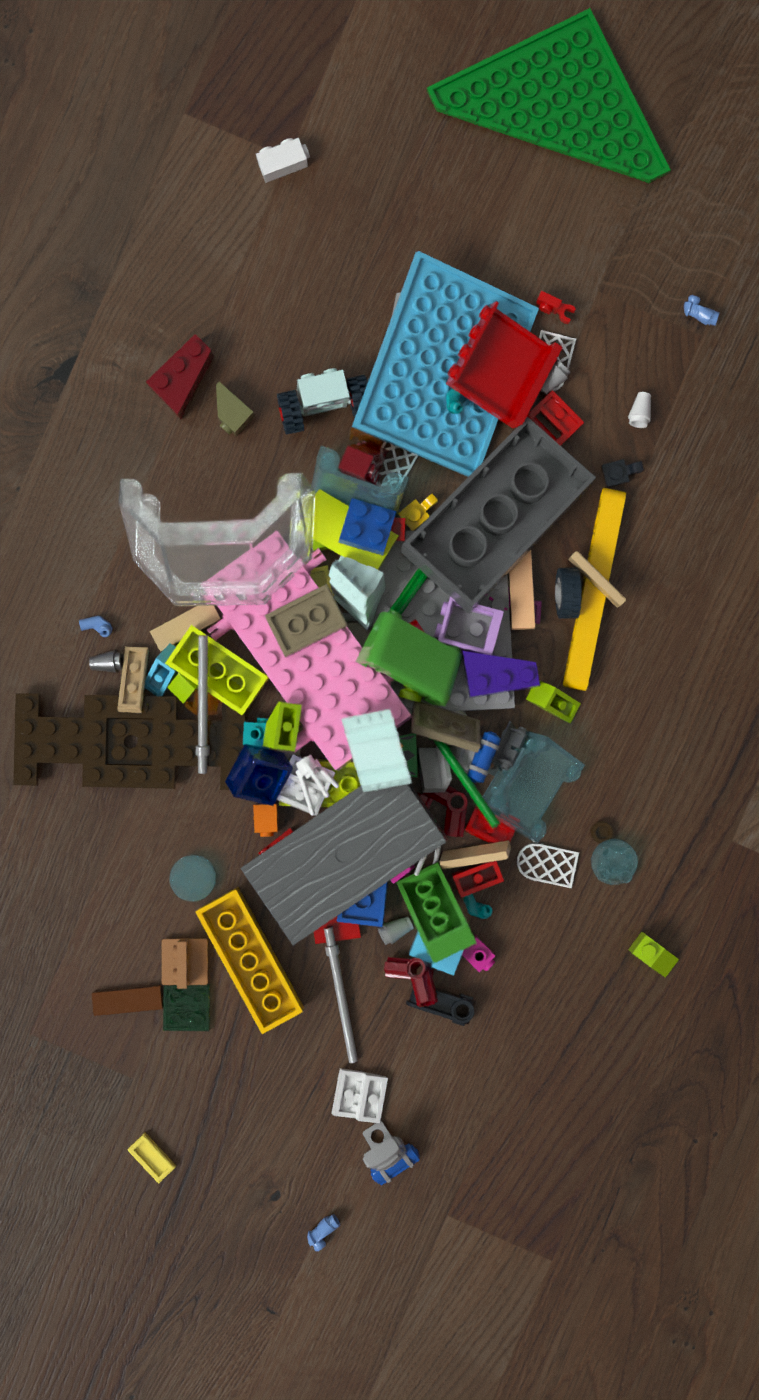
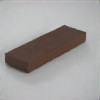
[92,985,163,1016]

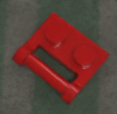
[527,390,584,446]

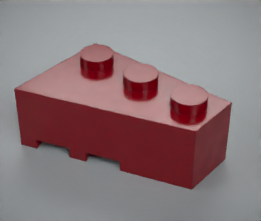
[146,334,214,419]
[338,440,389,492]

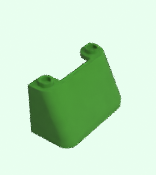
[355,610,463,706]

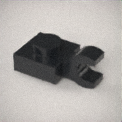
[601,459,644,488]

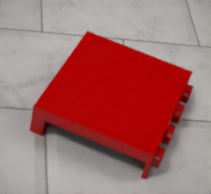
[446,301,563,429]

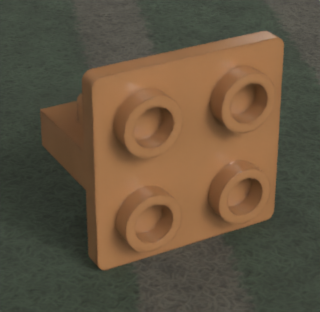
[162,938,208,989]

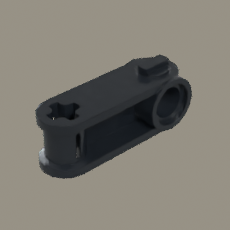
[405,984,476,1026]

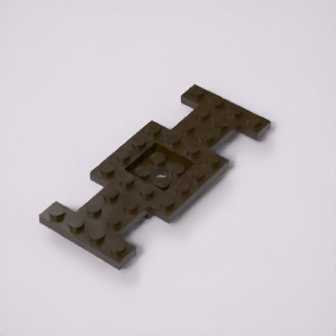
[13,693,246,790]

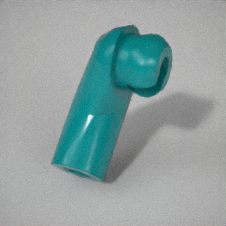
[446,388,463,414]
[462,894,493,919]

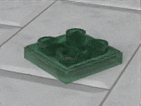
[163,984,210,1031]

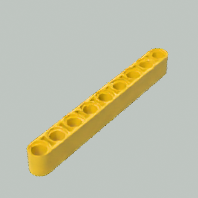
[563,488,626,691]

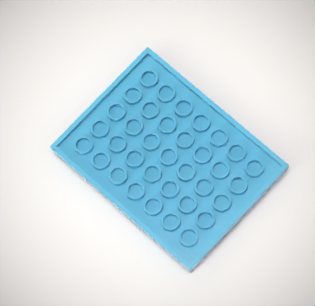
[352,251,539,477]

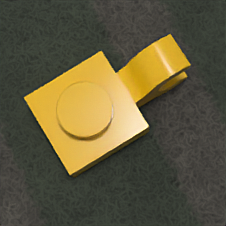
[398,494,438,531]

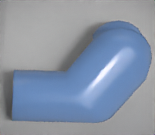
[79,616,112,637]

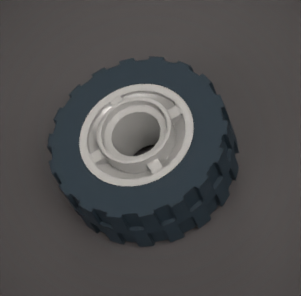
[555,568,581,619]

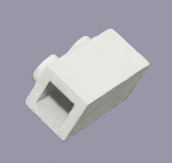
[256,138,310,183]

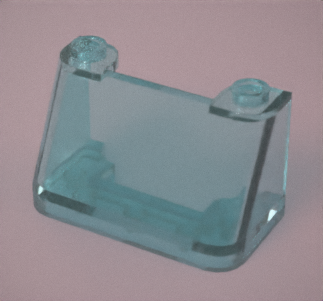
[311,446,409,518]
[483,731,585,843]

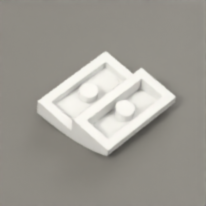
[274,755,335,816]
[332,1068,388,1123]

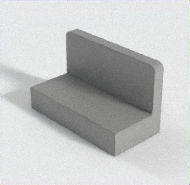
[417,746,452,793]

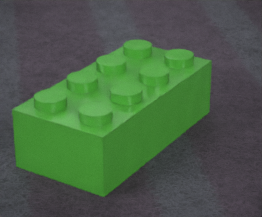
[397,862,476,963]

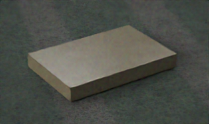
[265,584,348,658]
[411,701,481,753]

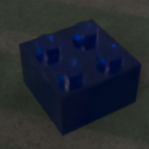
[225,744,294,806]

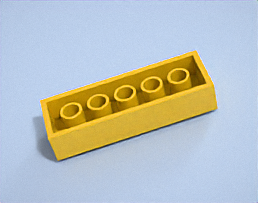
[195,887,304,1034]

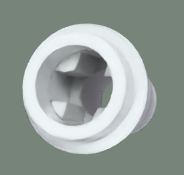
[628,392,651,428]

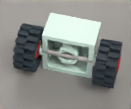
[277,368,368,435]

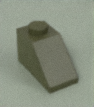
[216,382,255,436]

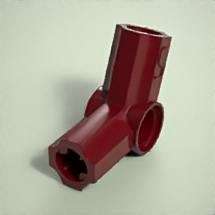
[423,785,468,837]
[384,957,438,1007]

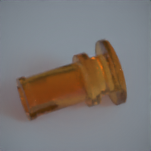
[349,424,383,447]

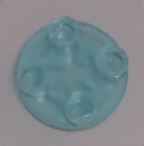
[591,839,638,885]
[170,855,217,902]

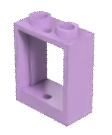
[434,596,504,655]

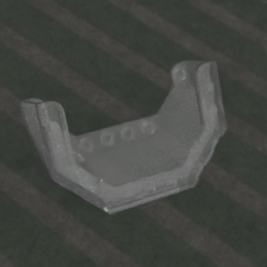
[119,473,315,606]

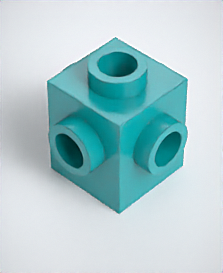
[243,718,269,751]

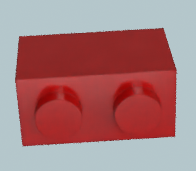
[452,861,504,898]

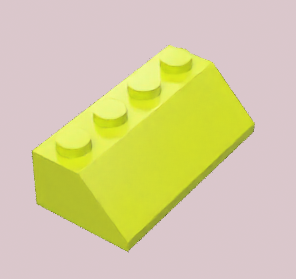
[165,625,269,715]

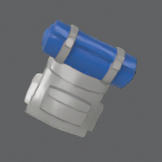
[450,732,501,783]
[363,1121,420,1185]

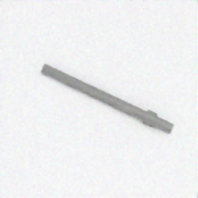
[196,635,210,774]
[324,926,358,1063]

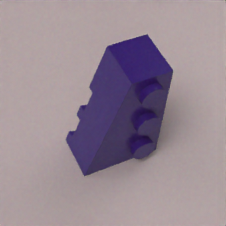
[462,651,540,699]

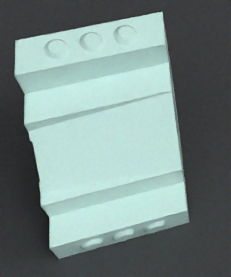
[329,556,386,630]
[342,709,411,792]

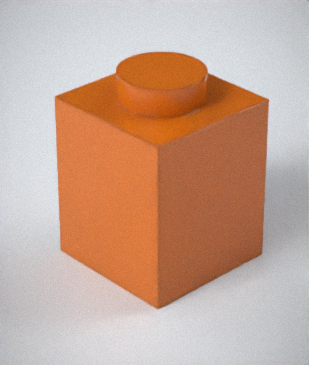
[253,803,279,837]

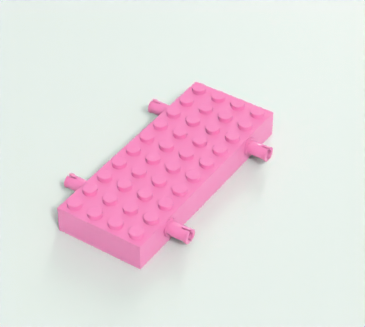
[201,529,412,771]

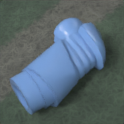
[684,295,720,326]
[307,1214,340,1251]

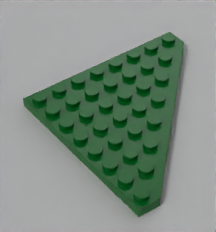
[427,8,671,183]

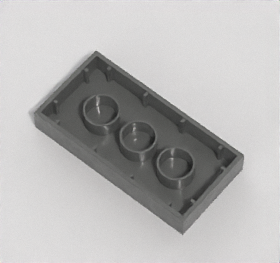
[401,417,596,614]
[240,783,448,945]

